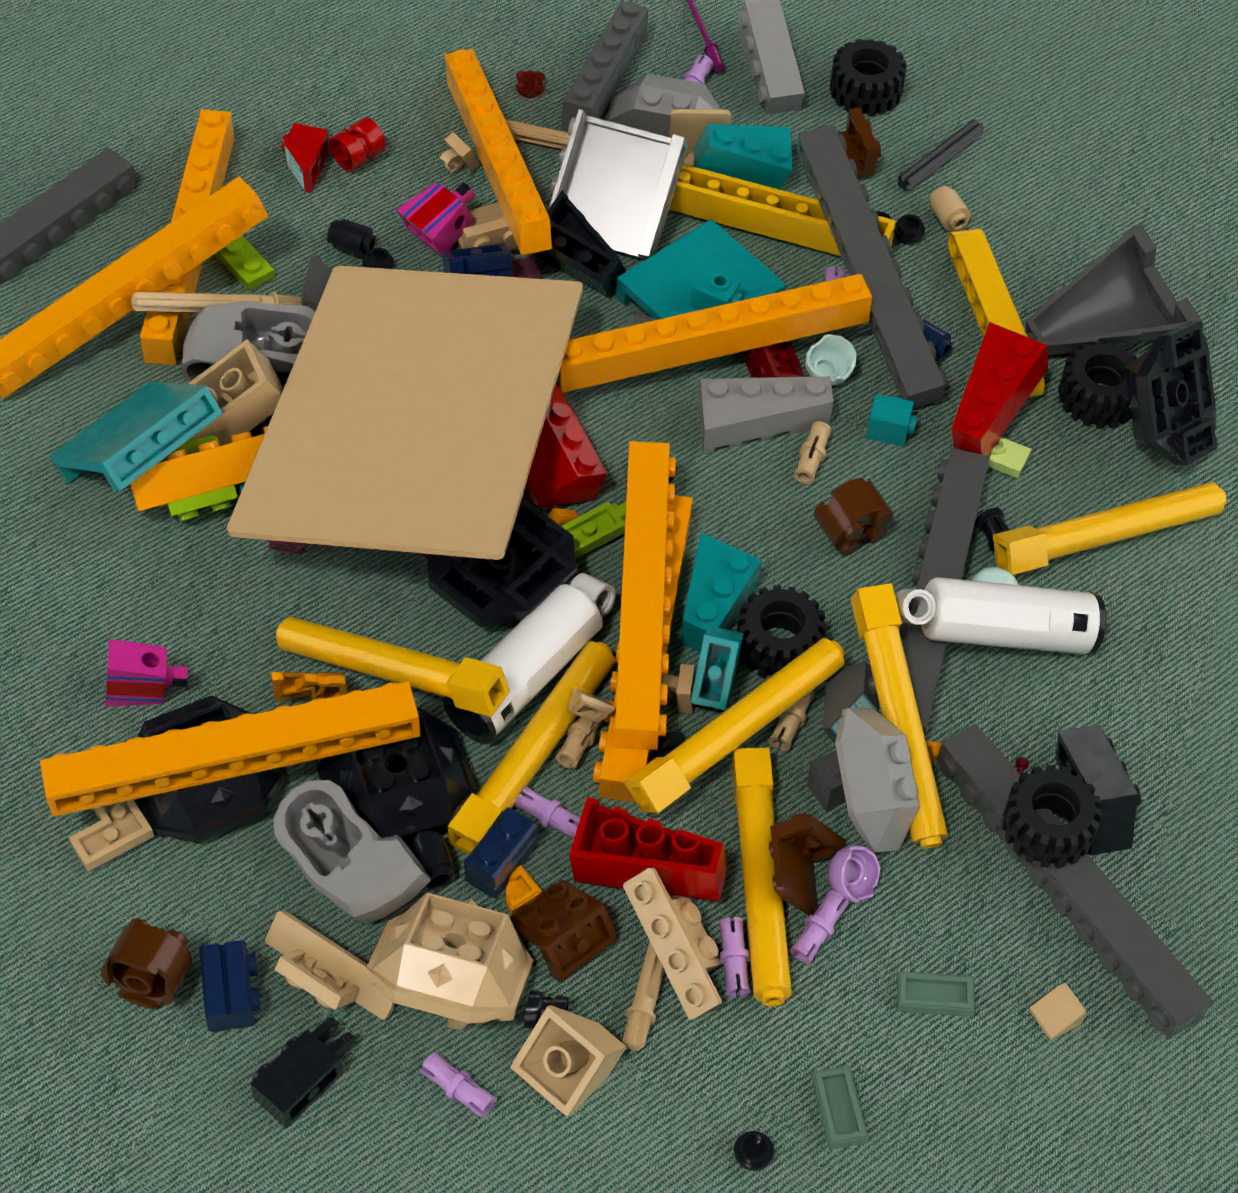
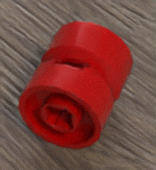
[329,117,387,172]

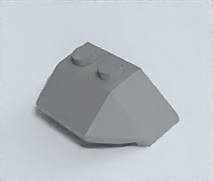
[606,73,721,137]
[835,708,920,853]

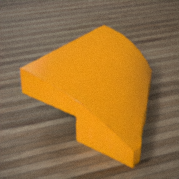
[271,672,347,702]

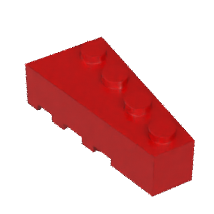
[951,322,1048,456]
[569,796,727,901]

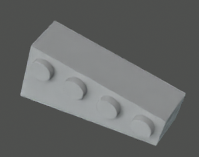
[737,0,805,114]
[698,376,833,454]

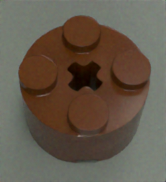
[814,478,893,557]
[101,918,192,1009]

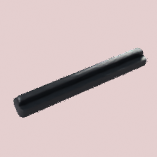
[897,120,984,191]

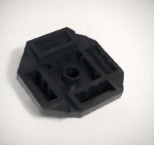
[1125,321,1217,466]
[428,498,577,627]
[136,695,289,843]
[317,706,478,842]

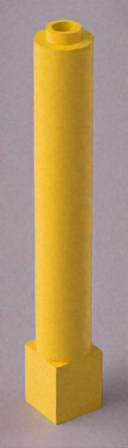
[993,482,1226,575]
[851,583,948,849]
[276,617,510,717]
[624,638,845,813]
[448,642,615,855]
[731,748,792,1006]

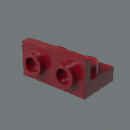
[741,341,805,378]

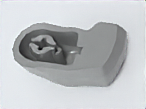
[182,302,316,382]
[273,780,431,924]

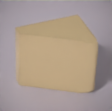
[567,688,615,723]
[1029,983,1086,1041]

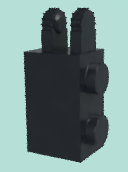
[250,1017,357,1129]

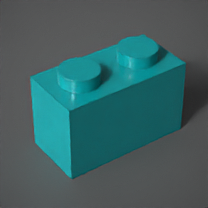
[690,626,744,710]

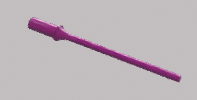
[686,0,725,73]

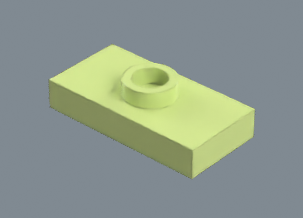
[988,437,1032,479]

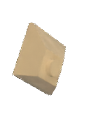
[510,1005,627,1117]

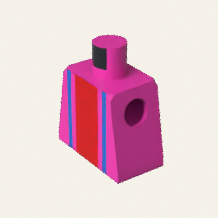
[397,182,475,257]
[105,639,188,706]

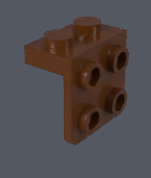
[837,107,881,178]
[769,813,845,916]

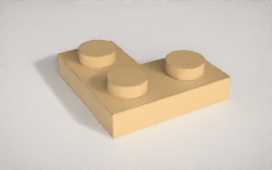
[68,800,154,872]

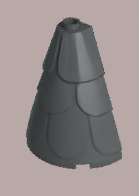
[1026,224,1203,355]

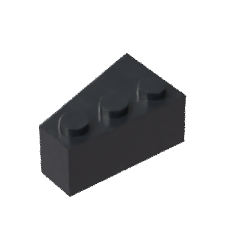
[534,190,626,298]
[1055,725,1141,856]

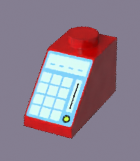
[281,123,331,193]

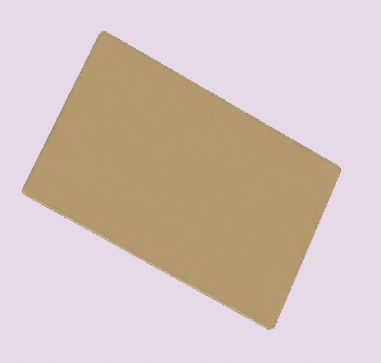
[227,266,583,560]

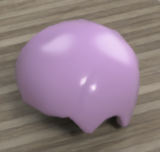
[827,845,881,903]

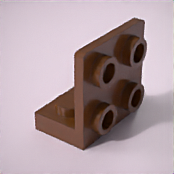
[510,880,618,982]

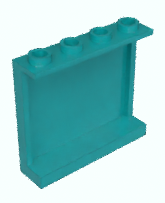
[616,219,787,366]
[49,381,223,492]

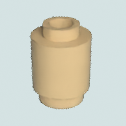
[929,186,971,231]

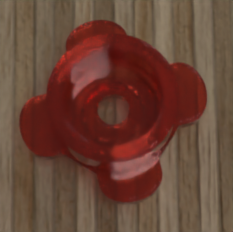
[516,71,545,98]

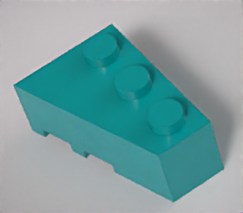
[693,124,792,190]
[681,532,762,653]

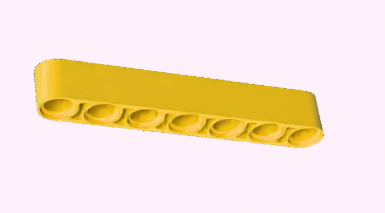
[948,228,1045,397]

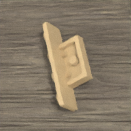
[623,867,722,1020]
[265,910,396,1020]

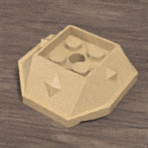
[364,893,533,1023]

